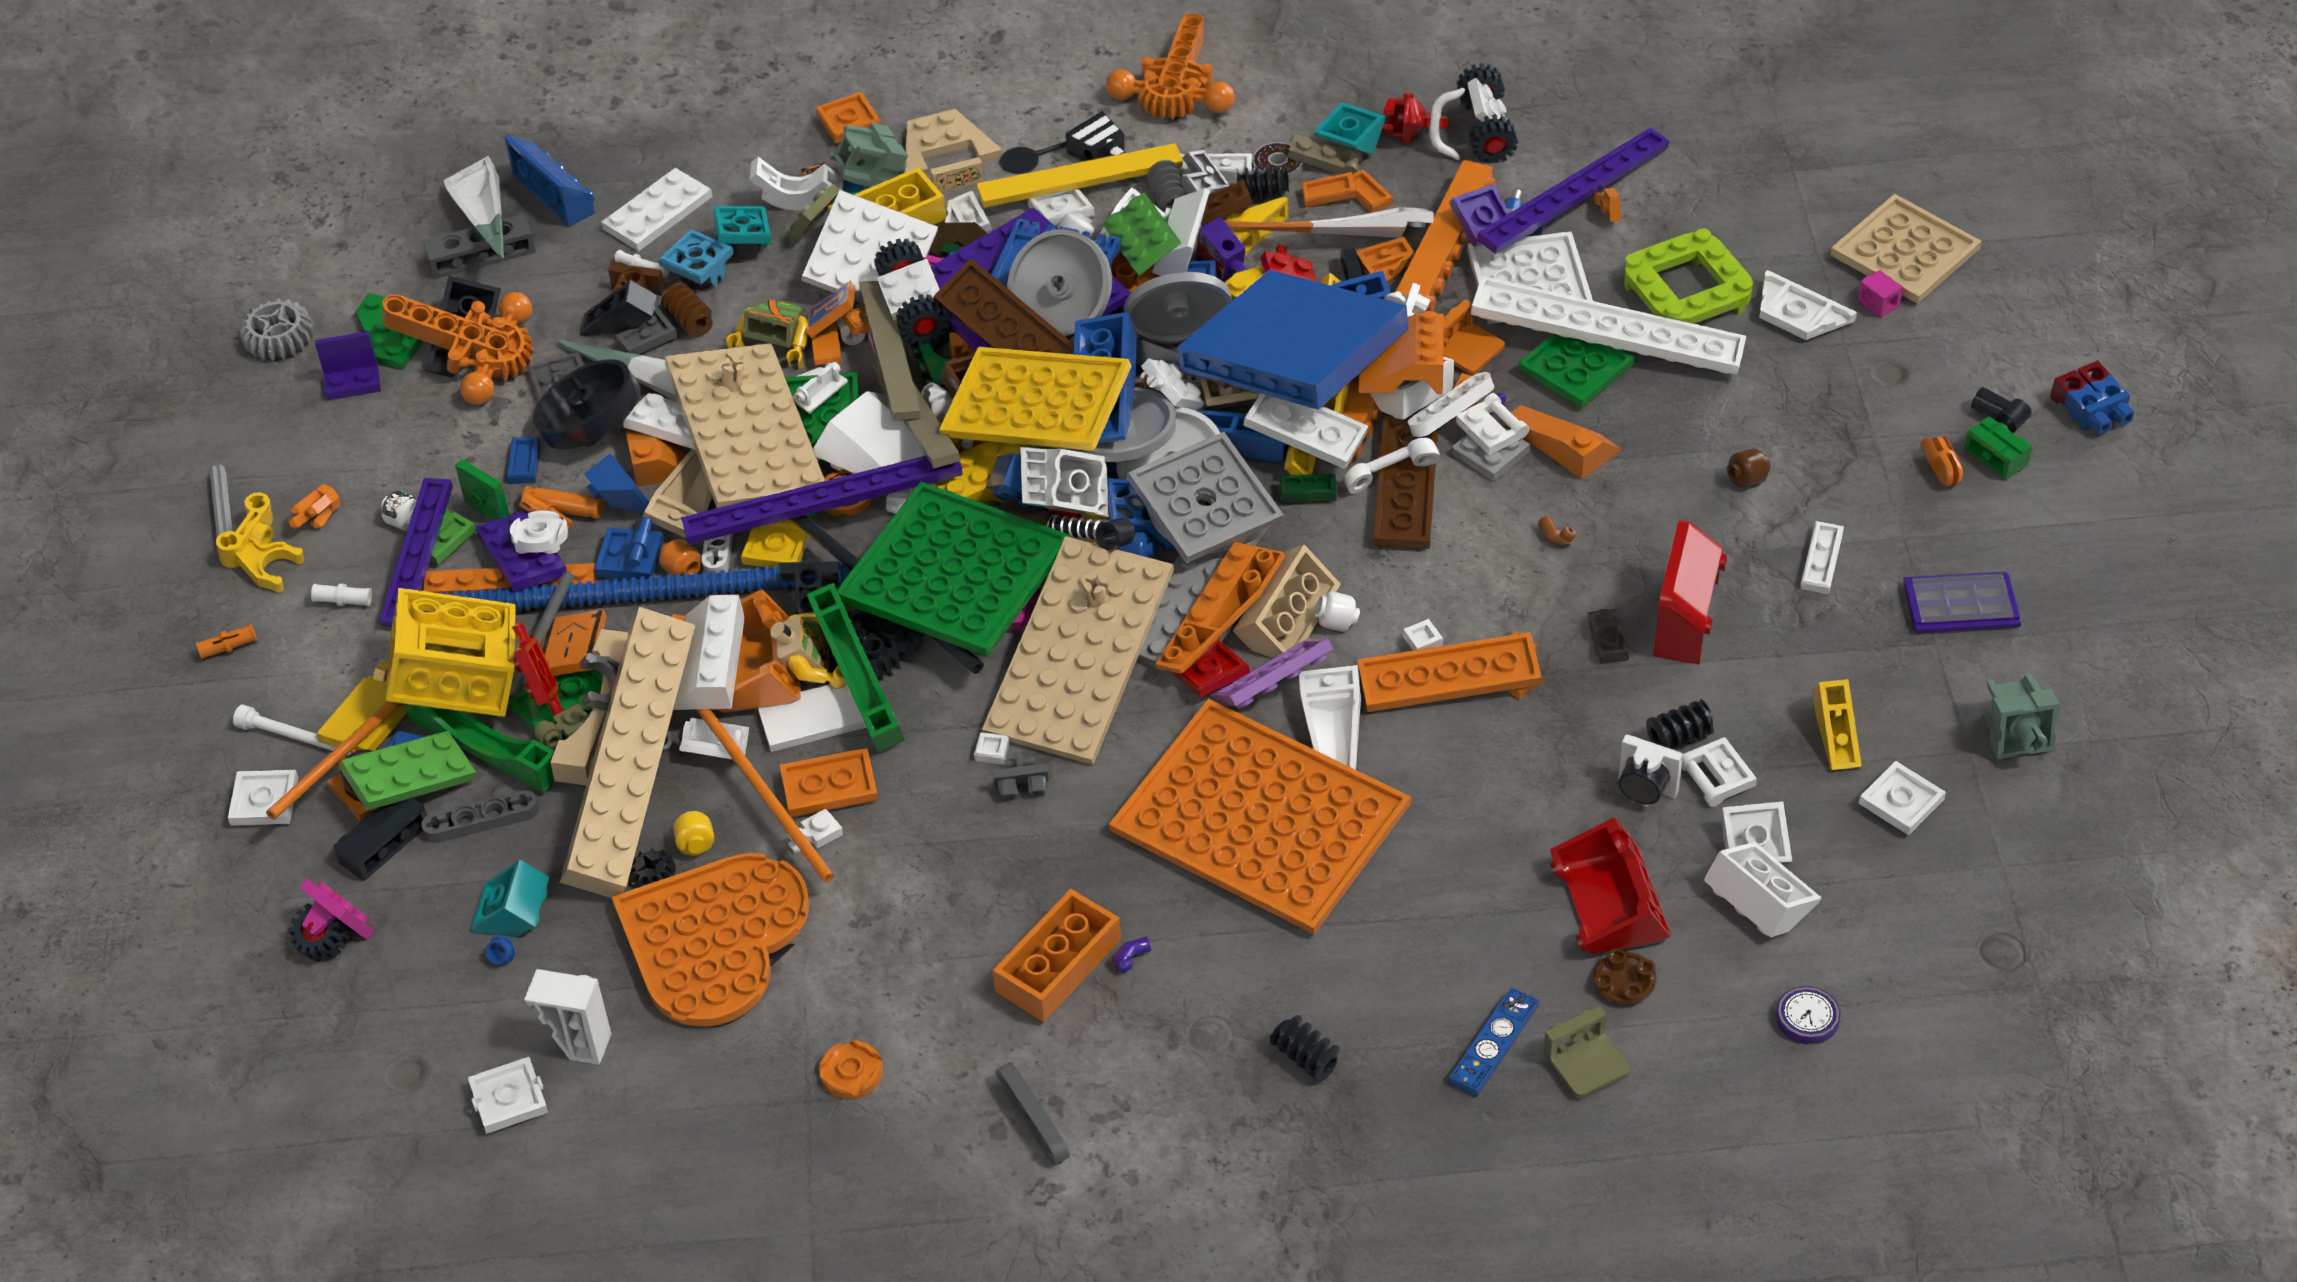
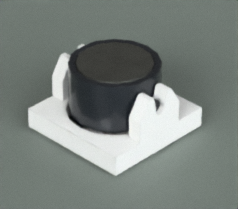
[1618,734,1683,807]

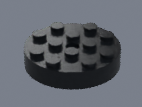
[533,359,640,449]

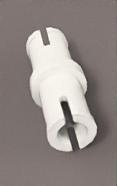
[311,584,372,606]

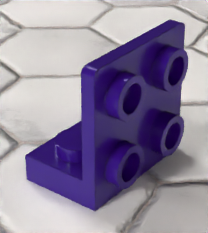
[315,331,381,401]

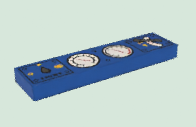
[1449,987,1539,1097]

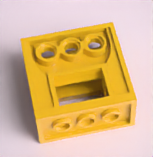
[386,588,515,717]

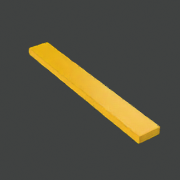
[977,143,1183,208]

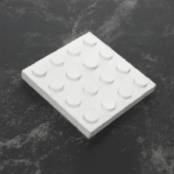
[802,190,938,303]
[1467,232,1593,324]

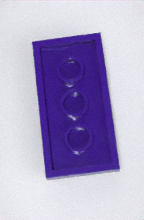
[475,511,567,592]

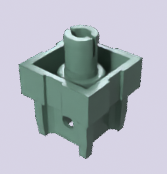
[828,122,908,190]
[1984,674,2060,759]

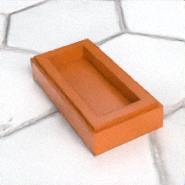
[1353,169,1393,213]
[1301,172,1357,208]

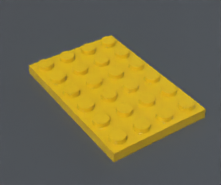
[939,347,1132,451]

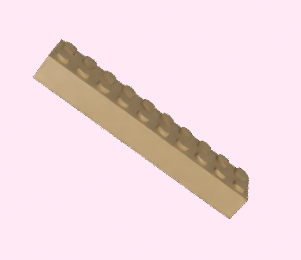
[560,607,695,898]

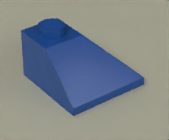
[584,453,649,515]

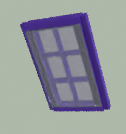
[1903,572,2021,633]

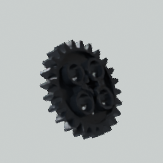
[828,609,921,677]

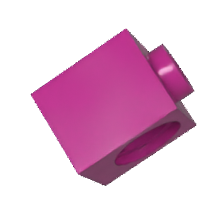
[1858,270,1903,318]

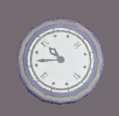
[1776,986,1841,1044]

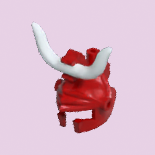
[1382,88,1465,161]

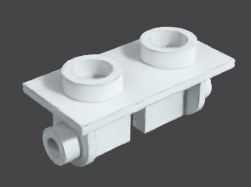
[792,362,848,414]

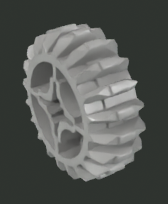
[240,299,313,361]

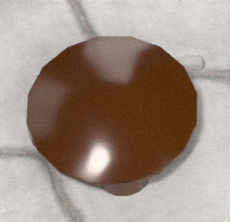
[1593,948,1657,1005]

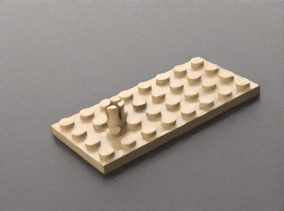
[665,343,825,508]
[982,536,1174,765]

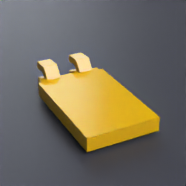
[317,660,407,752]

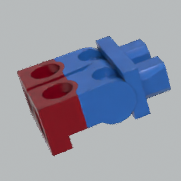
[2050,360,2134,436]

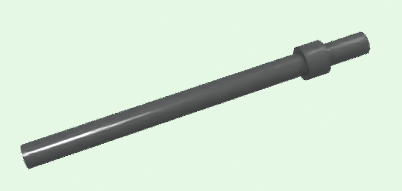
[494,571,574,720]

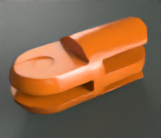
[1920,436,1963,486]

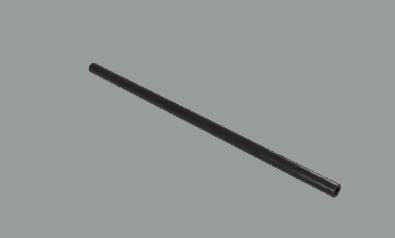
[790,515,984,674]

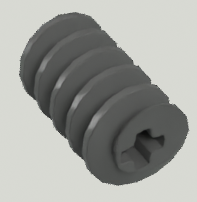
[1147,160,1188,213]

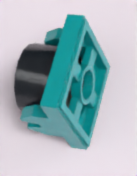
[713,206,771,259]

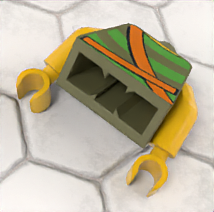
[726,299,808,369]

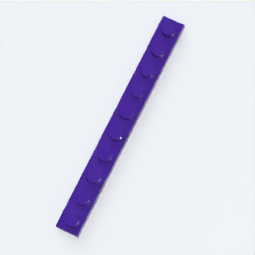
[1477,127,1670,254]
[681,456,963,545]

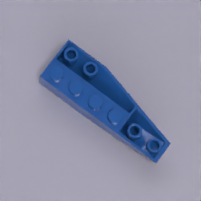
[1197,411,1289,463]

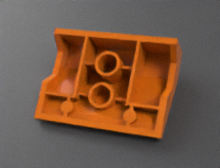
[1359,311,1444,395]

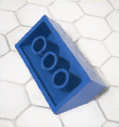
[504,135,595,227]

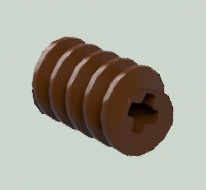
[661,282,713,337]

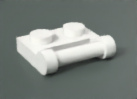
[1456,393,1530,455]
[1682,737,1757,807]

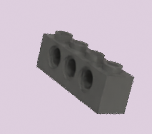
[423,214,536,279]

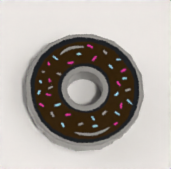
[1252,142,1303,181]

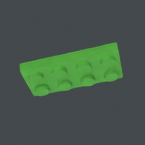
[1102,192,1181,275]
[340,731,476,811]

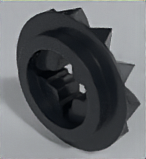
[628,847,676,888]

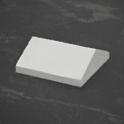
[1722,801,1792,863]

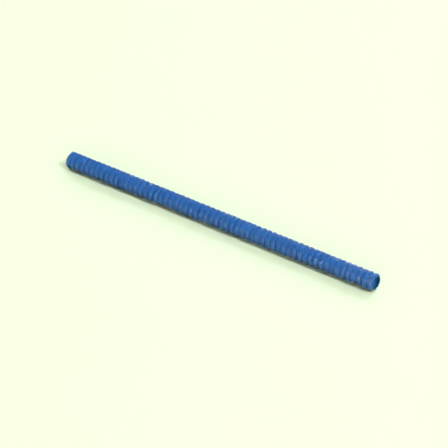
[423,561,851,612]

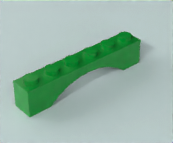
[807,583,905,752]
[405,704,555,794]

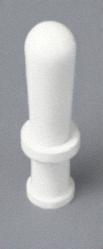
[614,250,669,278]

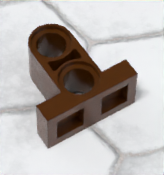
[608,263,665,296]

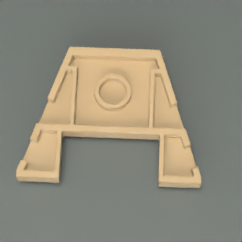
[905,109,1002,177]

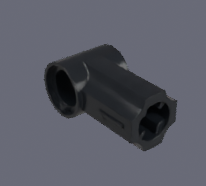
[1971,387,2032,433]

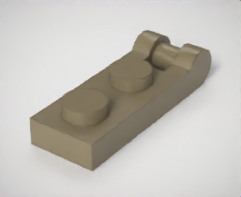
[1287,134,1363,174]

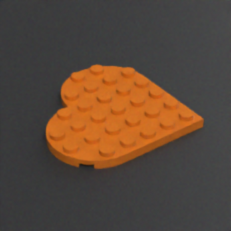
[611,853,809,1027]

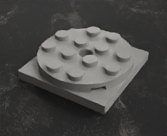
[1127,432,1284,563]

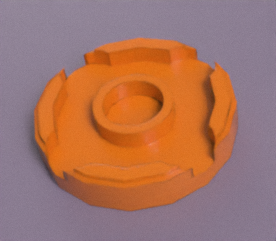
[819,1041,883,1099]

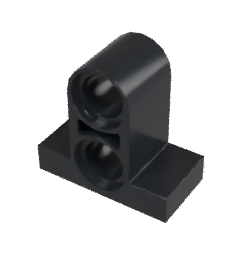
[780,561,839,614]

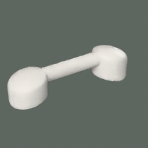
[1344,438,1441,494]

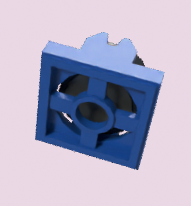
[1107,478,1158,535]

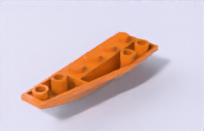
[1155,542,1285,674]

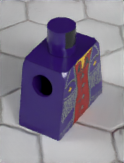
[1195,217,1248,282]

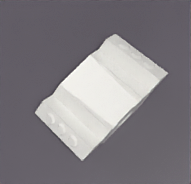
[1020,447,1109,518]

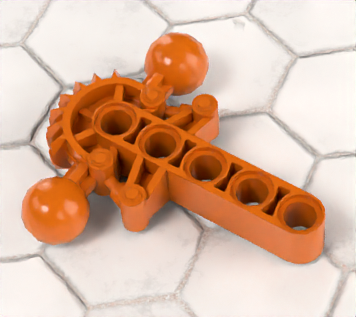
[1105,13,1235,119]
[382,292,533,405]

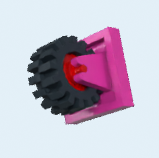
[288,878,375,962]

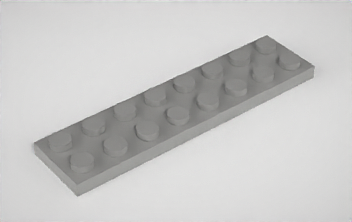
[1137,527,1269,672]

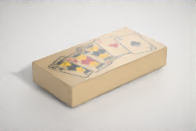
[930,157,984,193]

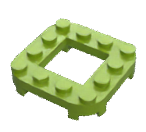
[1624,229,1753,324]

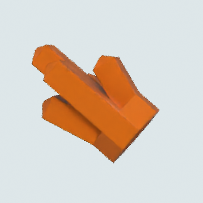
[288,484,340,529]

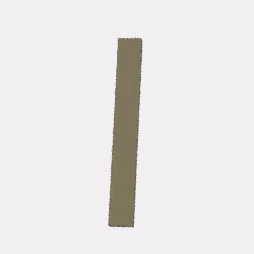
[859,281,920,421]
[872,365,960,469]

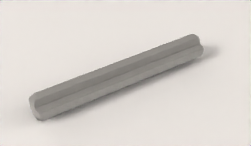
[210,465,232,537]

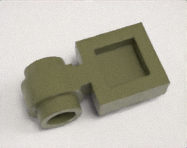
[534,703,589,749]

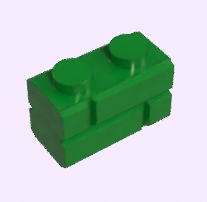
[1964,416,2032,480]

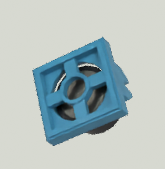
[658,229,733,290]

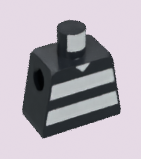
[1065,111,1126,162]

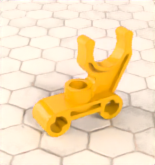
[216,492,304,593]

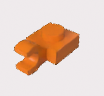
[1594,188,1621,222]

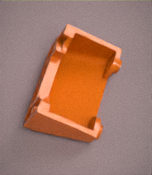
[715,589,801,713]

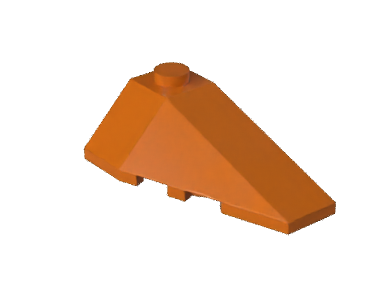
[625,405,687,487]
[1502,405,1621,480]

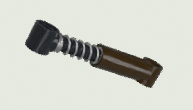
[983,500,1135,550]

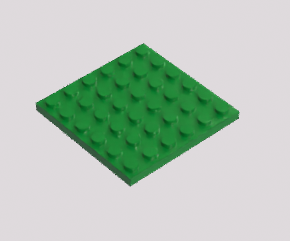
[837,482,1071,657]

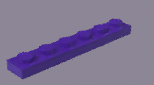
[379,478,453,628]

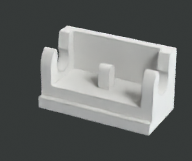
[680,718,749,759]

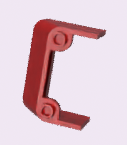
[1653,520,1728,665]

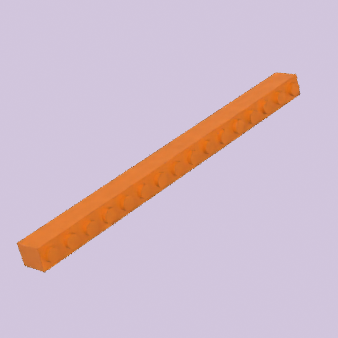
[1319,160,1496,467]

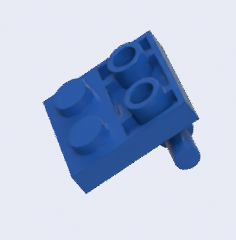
[595,517,664,580]

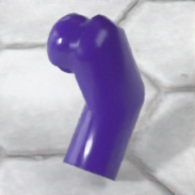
[1113,936,1151,972]

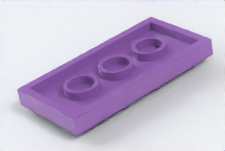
[1211,638,1333,708]

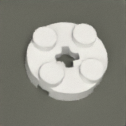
[510,511,568,554]

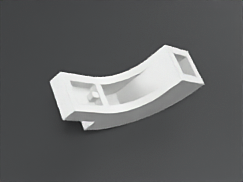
[750,157,843,211]

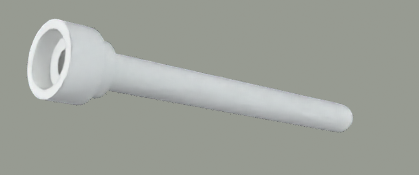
[233,704,351,756]

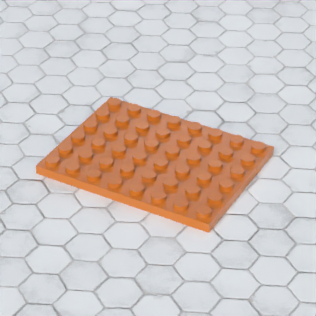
[1109,699,1411,935]

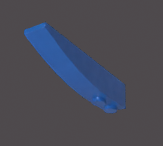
[1074,312,1137,444]

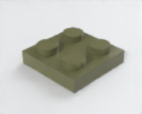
[787,184,840,246]

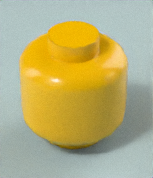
[673,811,714,856]

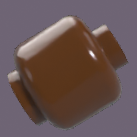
[1727,448,1770,488]

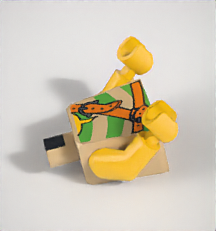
[771,613,846,689]

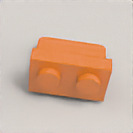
[1444,299,1505,374]

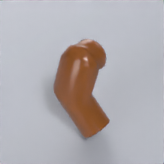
[1538,516,1576,547]

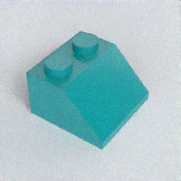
[470,860,549,937]

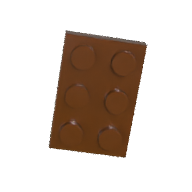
[1200,180,1253,228]

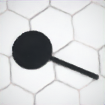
[1000,141,1066,174]

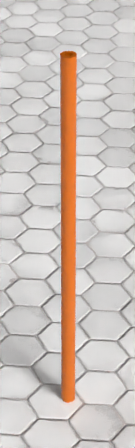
[266,701,403,820]
[696,709,834,883]

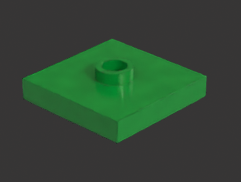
[455,459,510,520]

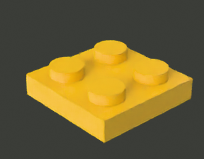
[741,520,810,568]

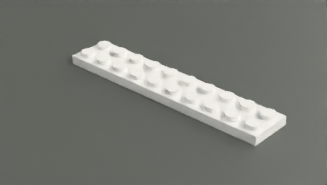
[1470,276,1746,375]

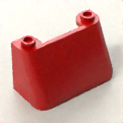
[1550,817,1671,955]

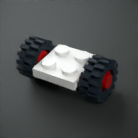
[1457,63,1518,164]
[874,238,949,345]

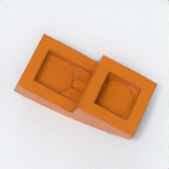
[811,322,842,365]

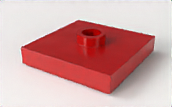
[1172,641,1250,697]

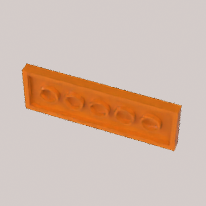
[1357,632,1542,712]

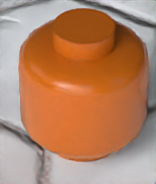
[659,539,701,577]

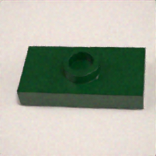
[1280,474,1337,503]

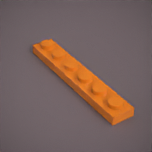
[423,563,596,595]

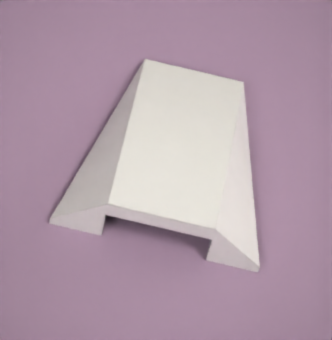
[813,391,925,493]

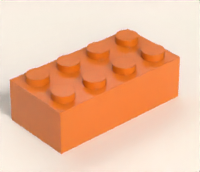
[993,889,1121,1022]

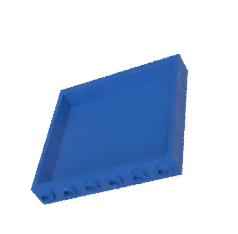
[1177,270,1409,410]

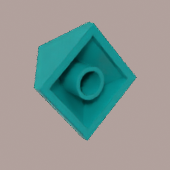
[1313,102,1385,155]

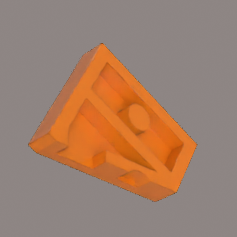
[1356,236,1415,283]

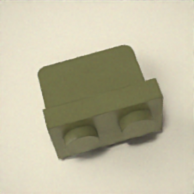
[1543,1006,1630,1098]

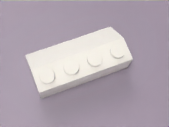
[673,595,745,710]

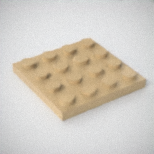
[1830,194,1982,304]

